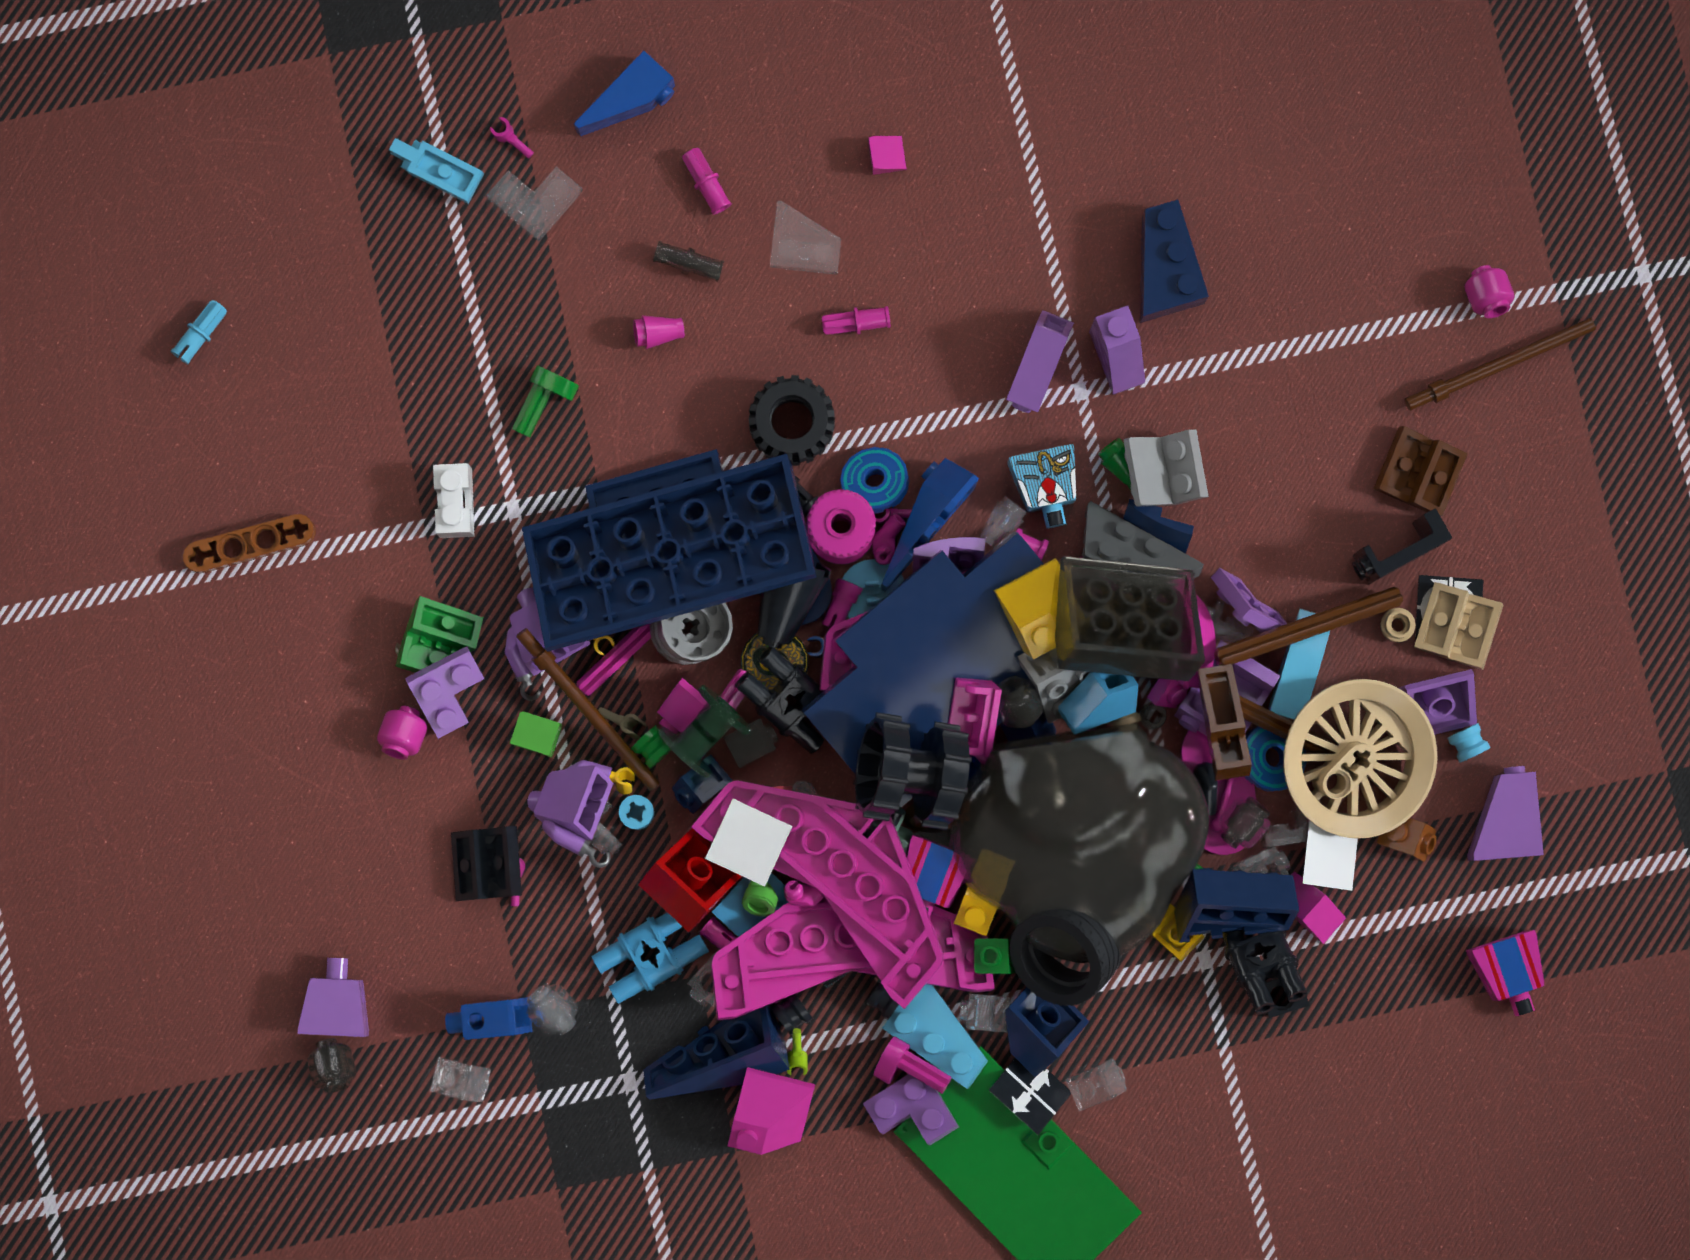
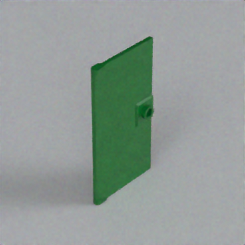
[893,1046,1142,1260]

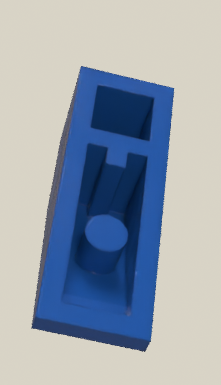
[574,51,675,136]

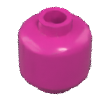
[1464,265,1515,318]
[377,706,427,760]

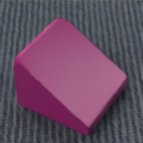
[868,136,907,175]

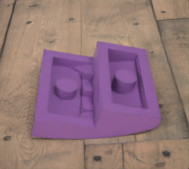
[912,537,986,574]

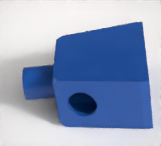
[445,997,533,1040]

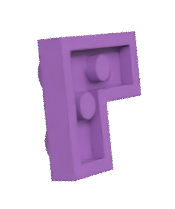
[1211,568,1287,633]
[405,646,484,739]
[863,1074,959,1145]

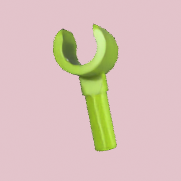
[787,1028,808,1075]

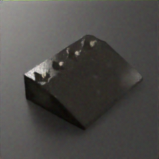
[1055,556,1205,681]

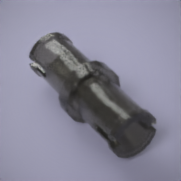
[653,241,724,282]

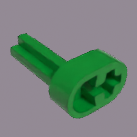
[512,365,579,438]

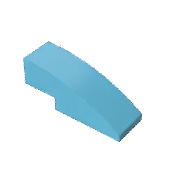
[1268,609,1330,719]

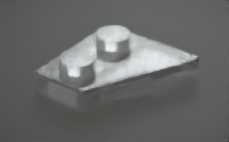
[770,201,841,275]

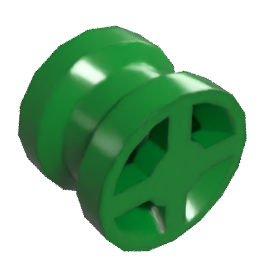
[631,725,675,769]

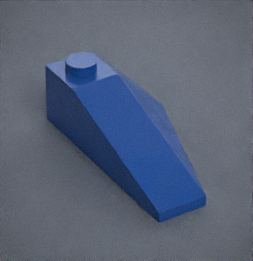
[880,458,979,592]

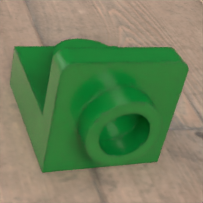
[974,939,1016,974]

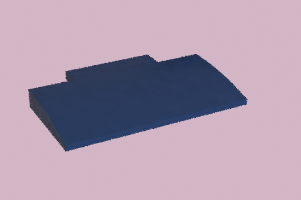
[522,449,817,652]
[802,531,1095,807]

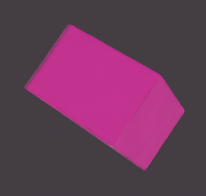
[1291,872,1346,944]

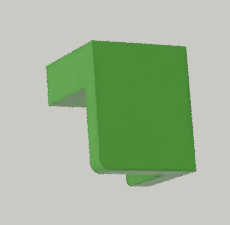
[510,711,563,758]

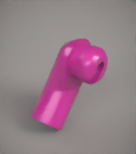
[873,513,906,565]

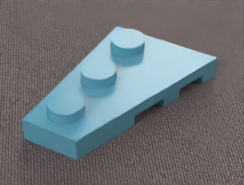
[882,984,988,1089]

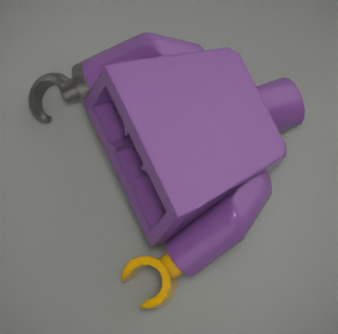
[505,588,614,701]
[528,760,635,868]

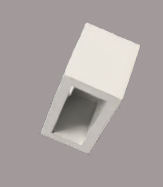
[433,463,475,538]

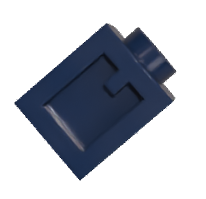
[672,754,733,814]

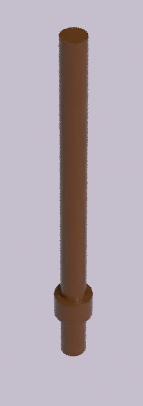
[1405,318,1596,411]
[516,628,660,791]

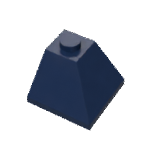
[1005,987,1089,1077]

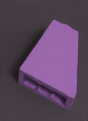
[1089,305,1145,395]
[1006,310,1074,413]
[1467,766,1544,861]

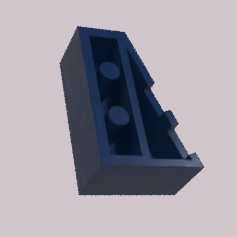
[1140,199,1209,323]
[1174,868,1299,943]

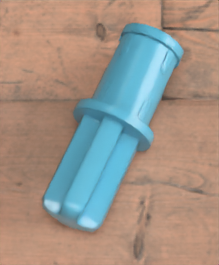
[170,300,227,365]

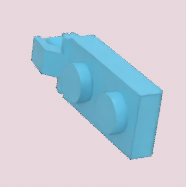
[389,138,484,204]

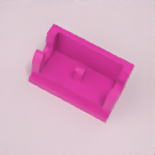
[948,678,1002,757]

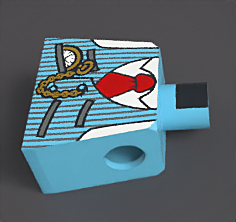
[1007,444,1076,529]

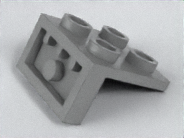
[1124,429,1209,507]
[1018,627,1102,723]

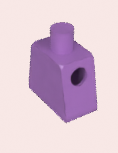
[298,958,369,1037]

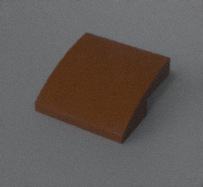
[1373,426,1468,516]

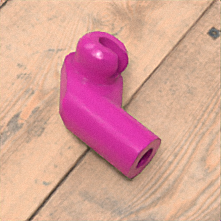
[784,880,825,907]

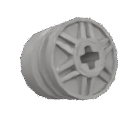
[650,603,733,665]

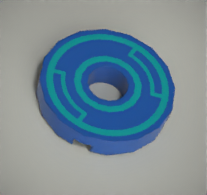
[840,447,910,514]
[1244,726,1307,792]

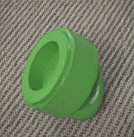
[742,881,778,917]

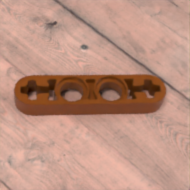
[183,514,316,574]

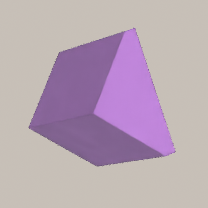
[1399,669,1477,735]

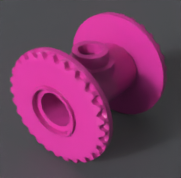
[807,489,876,564]

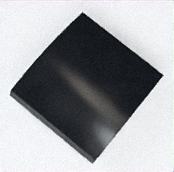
[451,826,522,901]

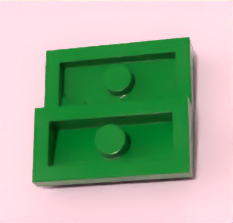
[395,596,483,673]

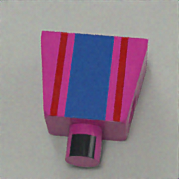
[907,835,978,917]
[1466,930,1544,1016]

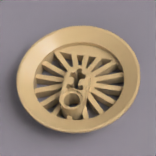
[1283,679,1437,838]

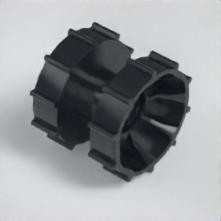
[853,712,971,830]

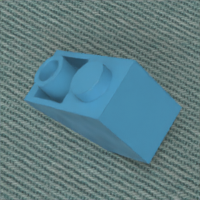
[1058,661,1139,735]

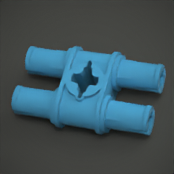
[591,913,709,1004]

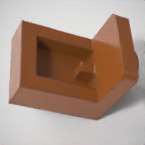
[1377,818,1436,862]

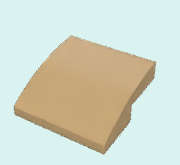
[1414,582,1504,670]

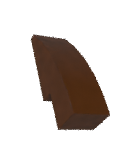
[1197,664,1252,781]

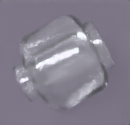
[527,983,578,1035]

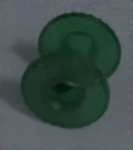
[658,685,752,778]

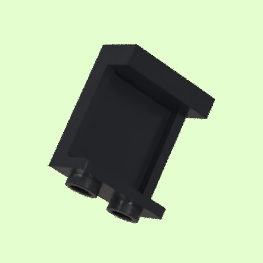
[1352,508,1452,585]

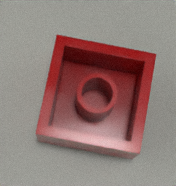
[638,828,742,932]

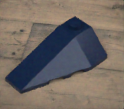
[643,1004,789,1100]

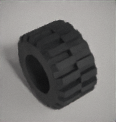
[749,375,835,466]

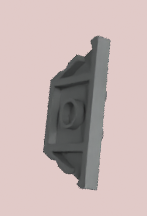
[1082,501,1204,598]

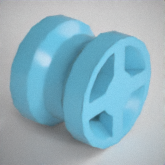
[1447,723,1491,763]
[619,795,655,830]

